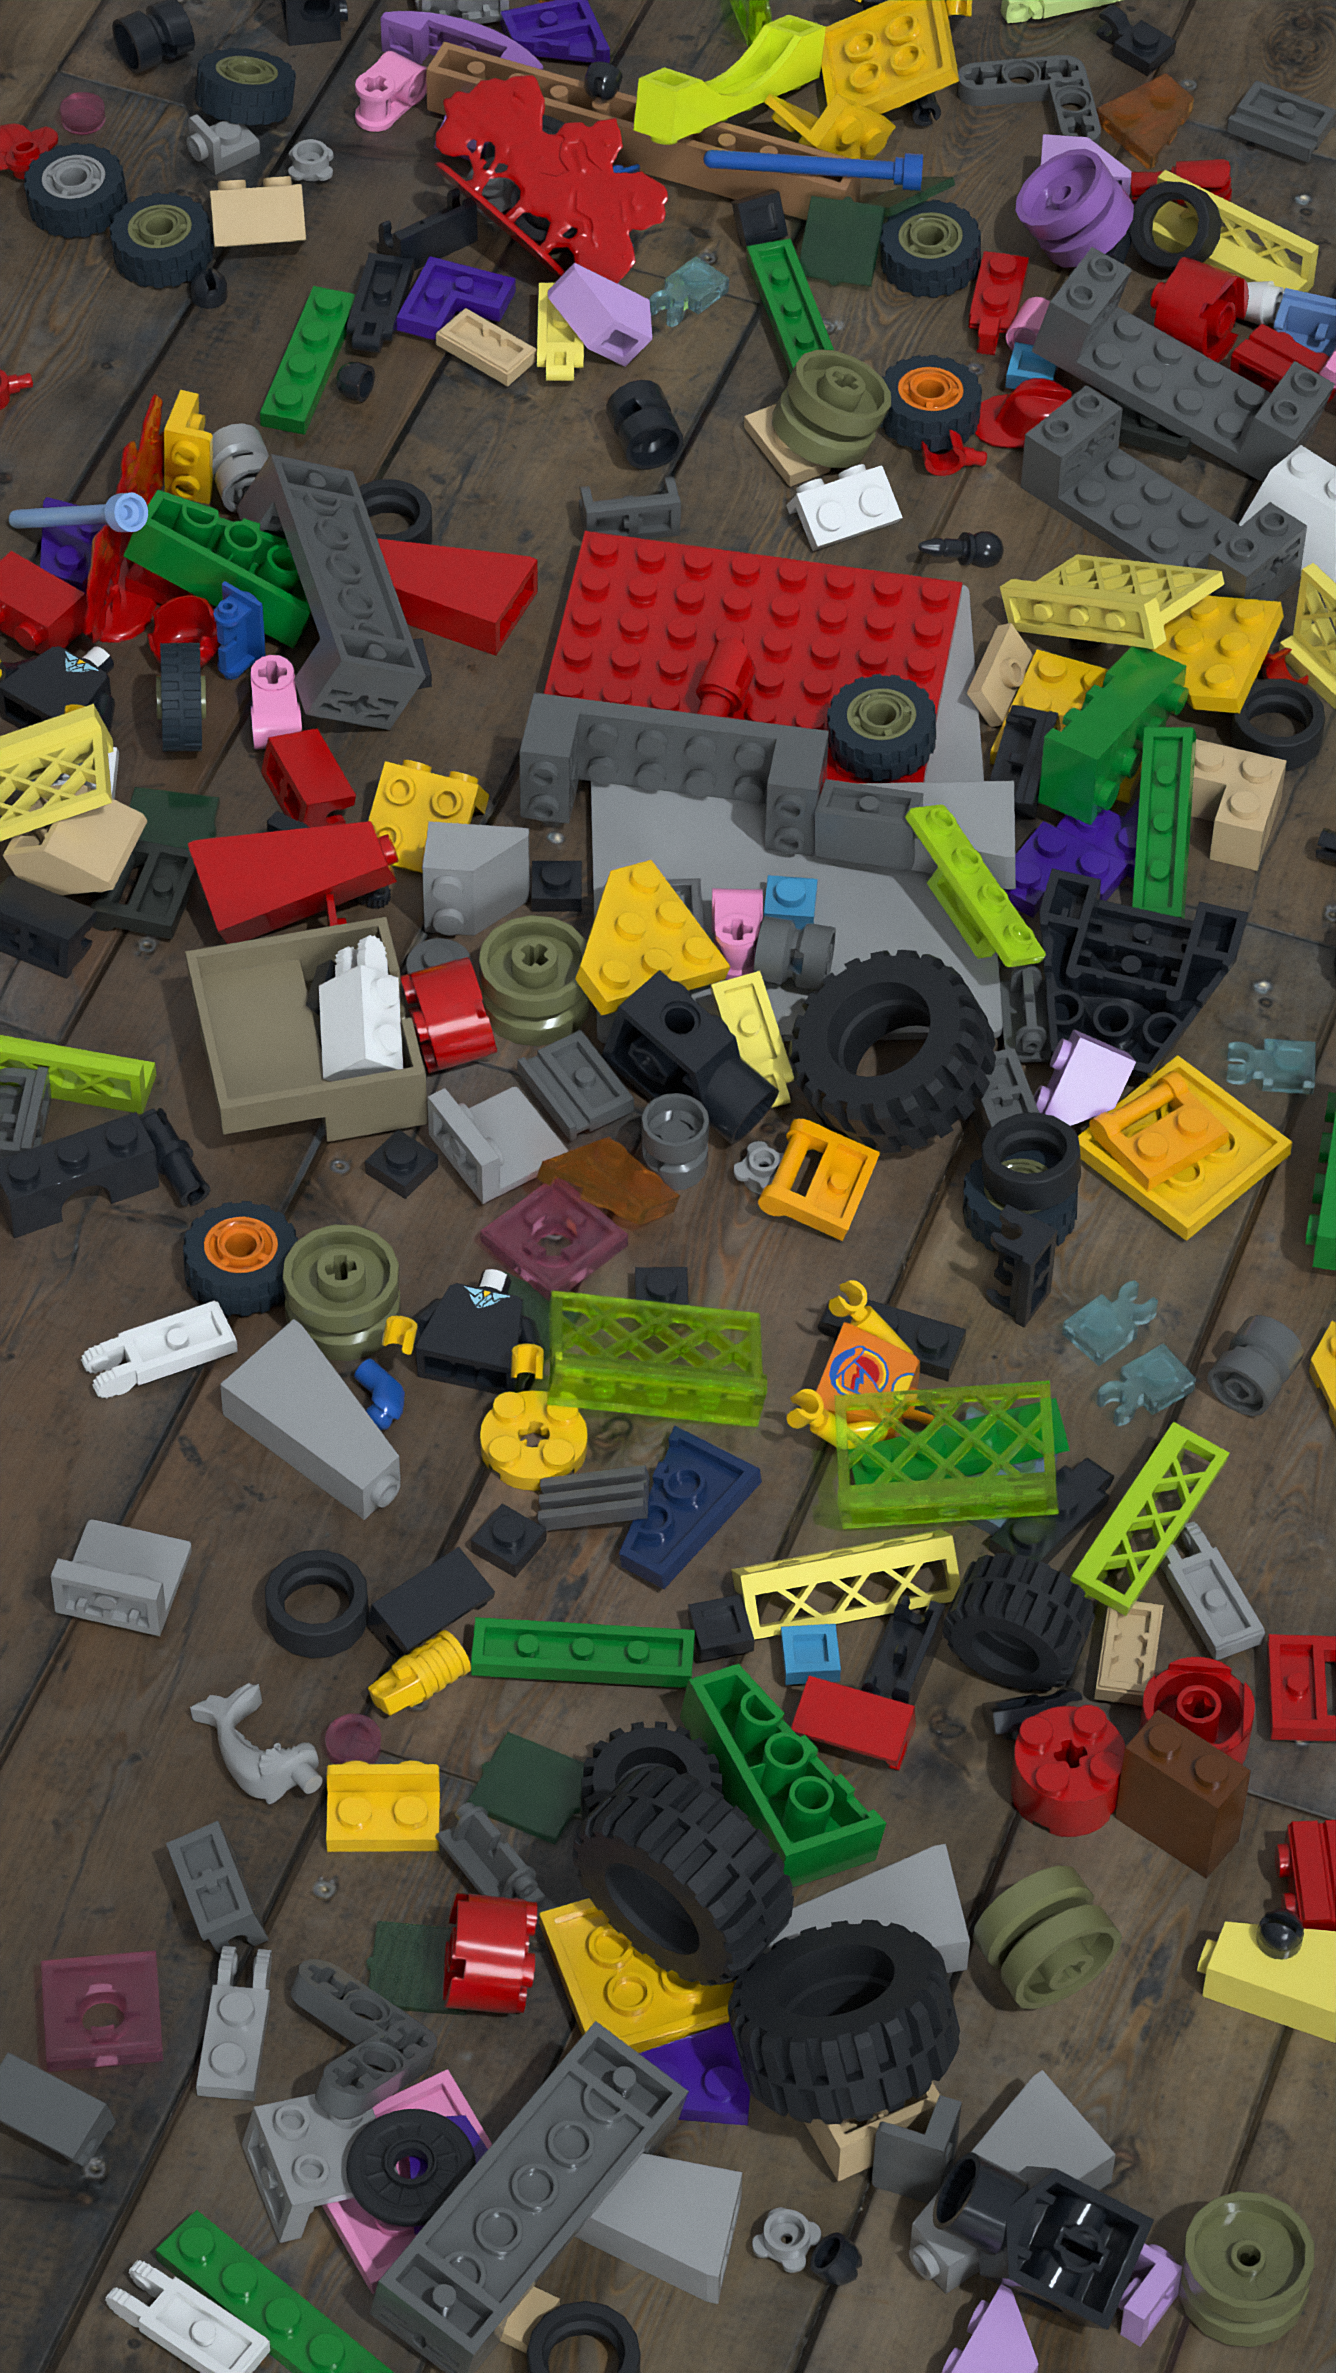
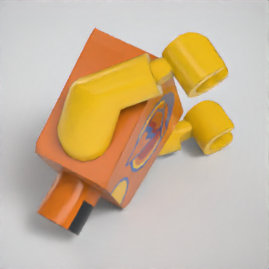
[787,1280,943,1452]

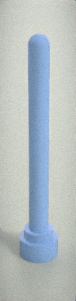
[9,493,148,532]

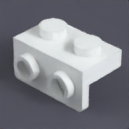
[786,464,903,551]

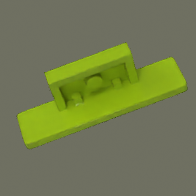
[905,804,1046,967]

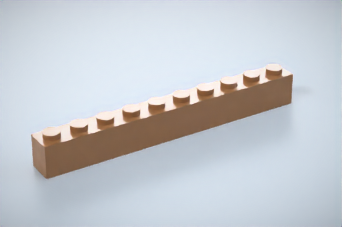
[426,42,861,231]

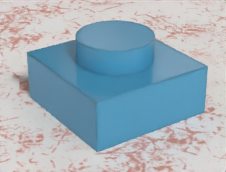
[1006,342,1058,389]
[763,875,818,929]
[780,1624,841,1685]

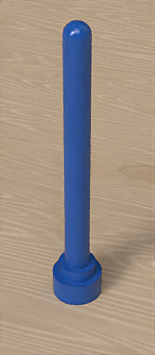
[703,150,923,191]

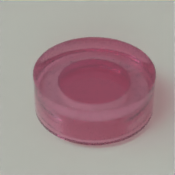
[60,92,106,135]
[325,1714,382,1764]

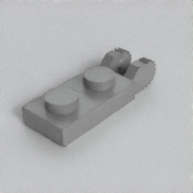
[1150,1521,1265,1660]
[196,1946,272,2101]

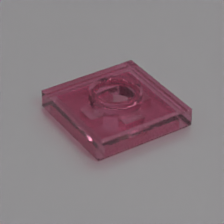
[480,1174,628,1303]
[41,1950,164,2072]

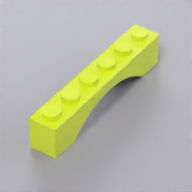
[633,15,826,145]

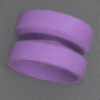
[1015,149,1134,268]

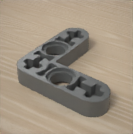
[957,55,1101,146]
[291,1959,438,2118]

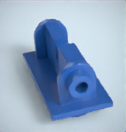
[214,581,266,679]

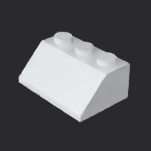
[1239,445,1336,583]

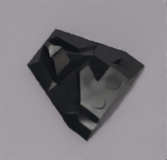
[1039,868,1249,1079]

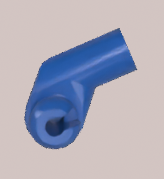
[354,1358,405,1430]

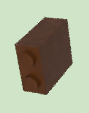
[1115,1710,1251,1879]

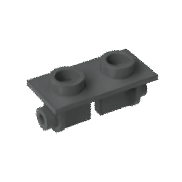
[1000,964,1052,1063]
[435,1802,545,1902]

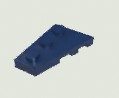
[619,1425,762,1589]

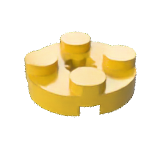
[480,1391,587,1491]

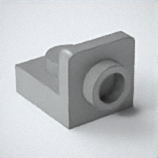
[187,114,260,175]

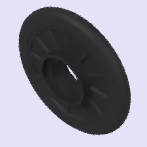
[346,2109,476,2227]

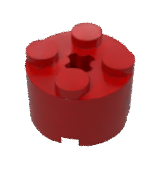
[1150,257,1249,363]
[400,957,497,1074]
[1138,1657,1255,1764]
[1011,1705,1126,1837]
[443,1893,537,2014]

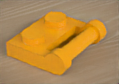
[1089,1071,1229,1192]
[758,1118,880,1241]

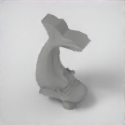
[190,1683,322,1804]

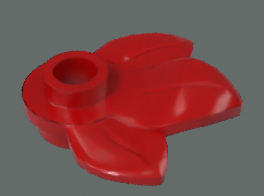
[0,123,59,180]

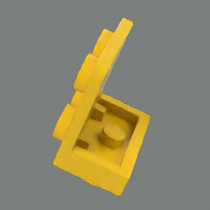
[764,93,896,160]
[368,760,490,874]

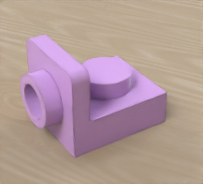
[1118,2243,1182,2347]

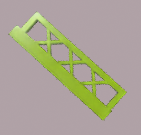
[0,1035,156,1114]
[1070,1422,1230,1616]

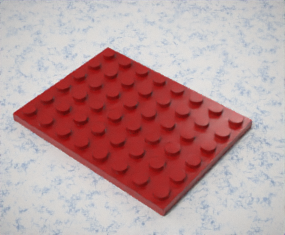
[544,531,963,784]

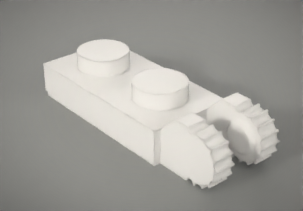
[81,1301,238,1399]
[105,2260,270,2373]

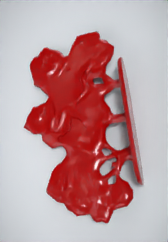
[434,75,668,284]
[83,394,164,643]

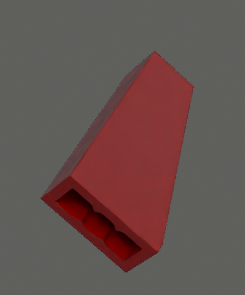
[377,538,538,656]
[187,821,399,944]

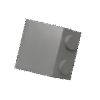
[422,821,530,936]

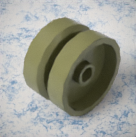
[772,350,891,468]
[479,915,591,1046]
[283,1224,401,1361]
[973,1865,1122,2009]
[1178,2191,1315,2347]

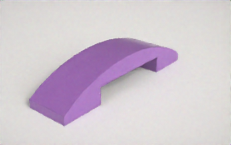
[381,11,543,70]

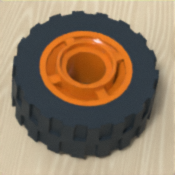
[880,355,982,452]
[183,1201,298,1316]

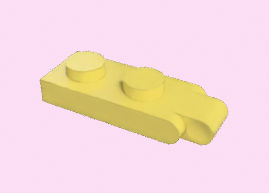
[537,283,584,381]
[711,971,794,1109]

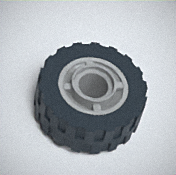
[24,143,128,238]

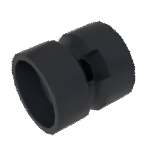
[112,0,195,74]
[606,380,683,470]

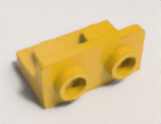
[164,390,213,504]
[326,1760,440,1852]

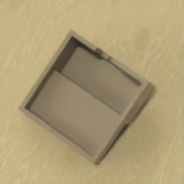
[185,917,428,1142]

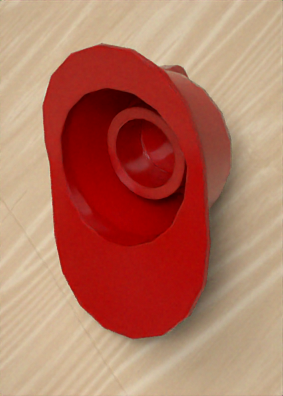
[975,378,1072,448]

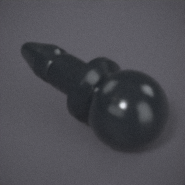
[918,531,1004,568]

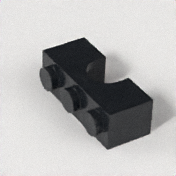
[0,1112,159,1239]

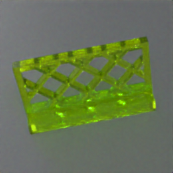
[547,1290,768,1427]
[834,1380,1059,1529]

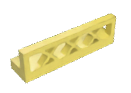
[1152,170,1319,292]
[731,1529,960,1640]

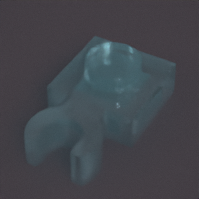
[649,256,729,327]
[1226,1039,1316,1094]
[1062,1280,1158,1366]
[1096,1343,1196,1426]

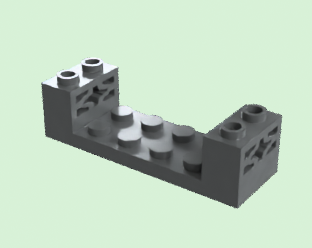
[1032,247,1335,482]
[1021,385,1307,601]
[237,454,426,730]
[520,693,829,856]
[370,2021,689,2373]

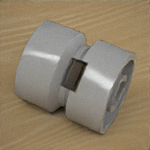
[212,423,269,513]

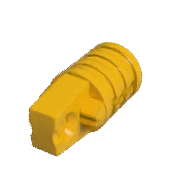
[368,1630,471,1715]

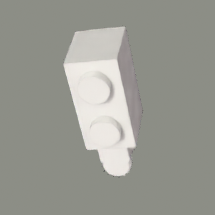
[319,935,403,1082]

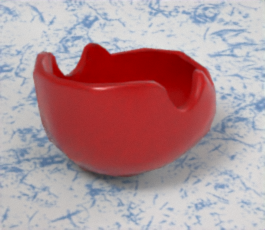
[147,595,221,667]

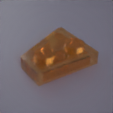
[1096,73,1194,170]
[536,1136,680,1225]

